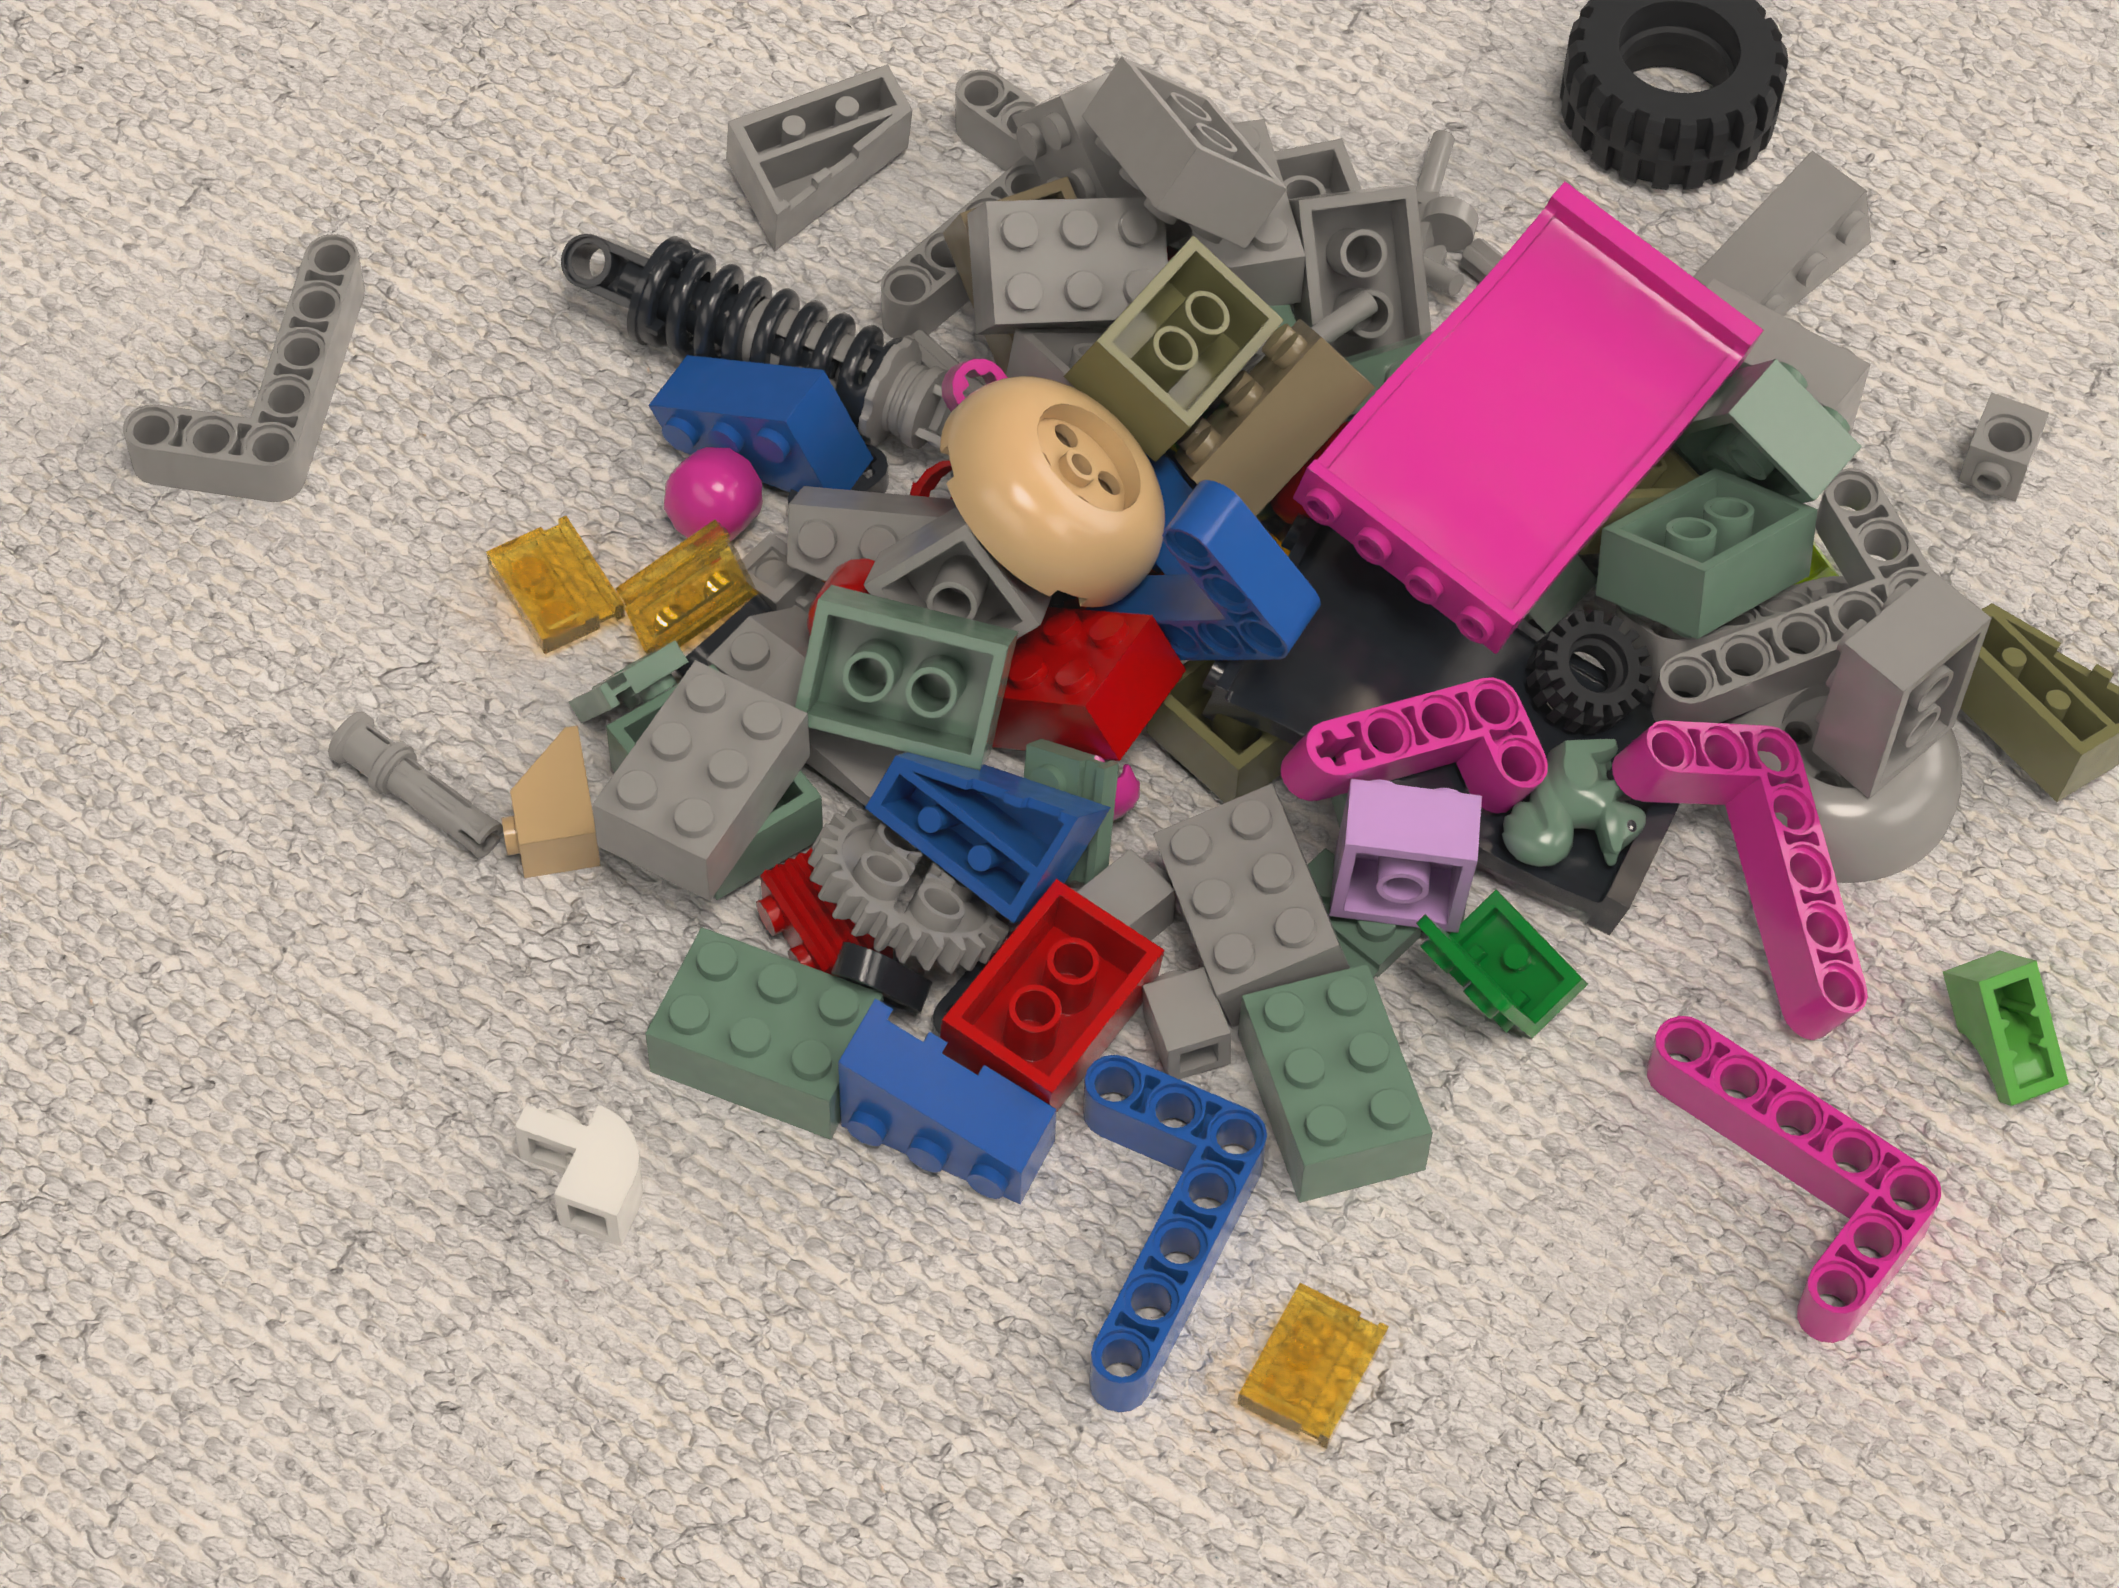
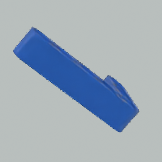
[1085,480,1321,660]
[1083,1055,1267,1412]

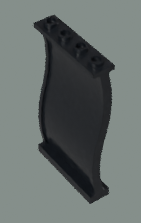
[1202,513,1680,936]

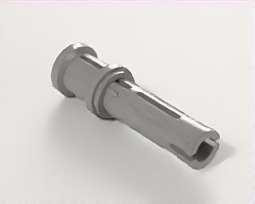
[328,711,503,858]

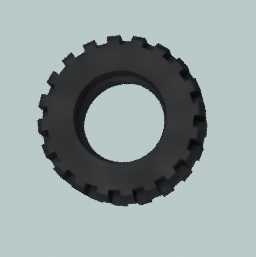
[1560,0,1788,190]

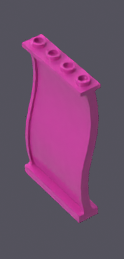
[1293,181,1764,654]

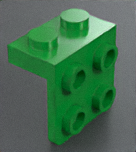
[1416,890,1588,1038]

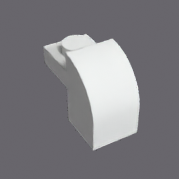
[514,1104,643,1246]

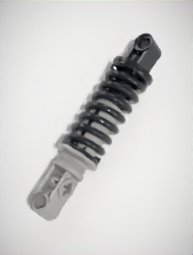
[561,234,972,449]

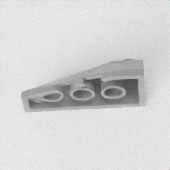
[706,607,907,806]

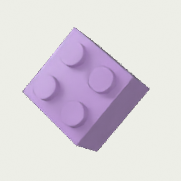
[1329,779,1482,933]

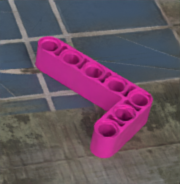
[1612,720,1868,1040]
[1647,1016,1941,1343]

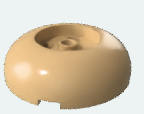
[940,376,1165,607]

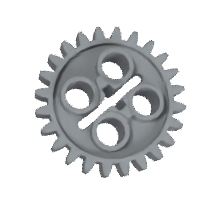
[808,807,1010,973]

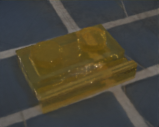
[486,516,625,654]
[615,519,758,654]
[1237,1283,1389,1449]

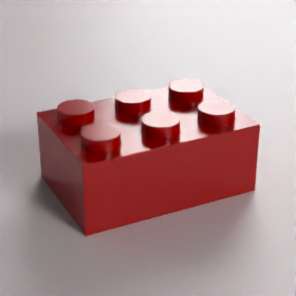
[992,607,1186,761]
[939,879,1165,1112]

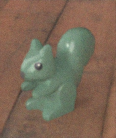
[1502,739,1646,867]

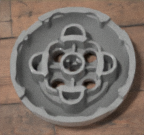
[1716,681,1962,883]

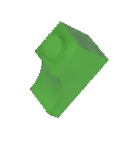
[1943,950,2069,1106]

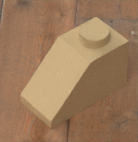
[501,725,601,878]

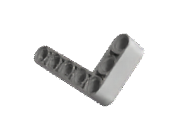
[881,69,1042,339]
[123,234,365,502]
[1651,468,1932,723]

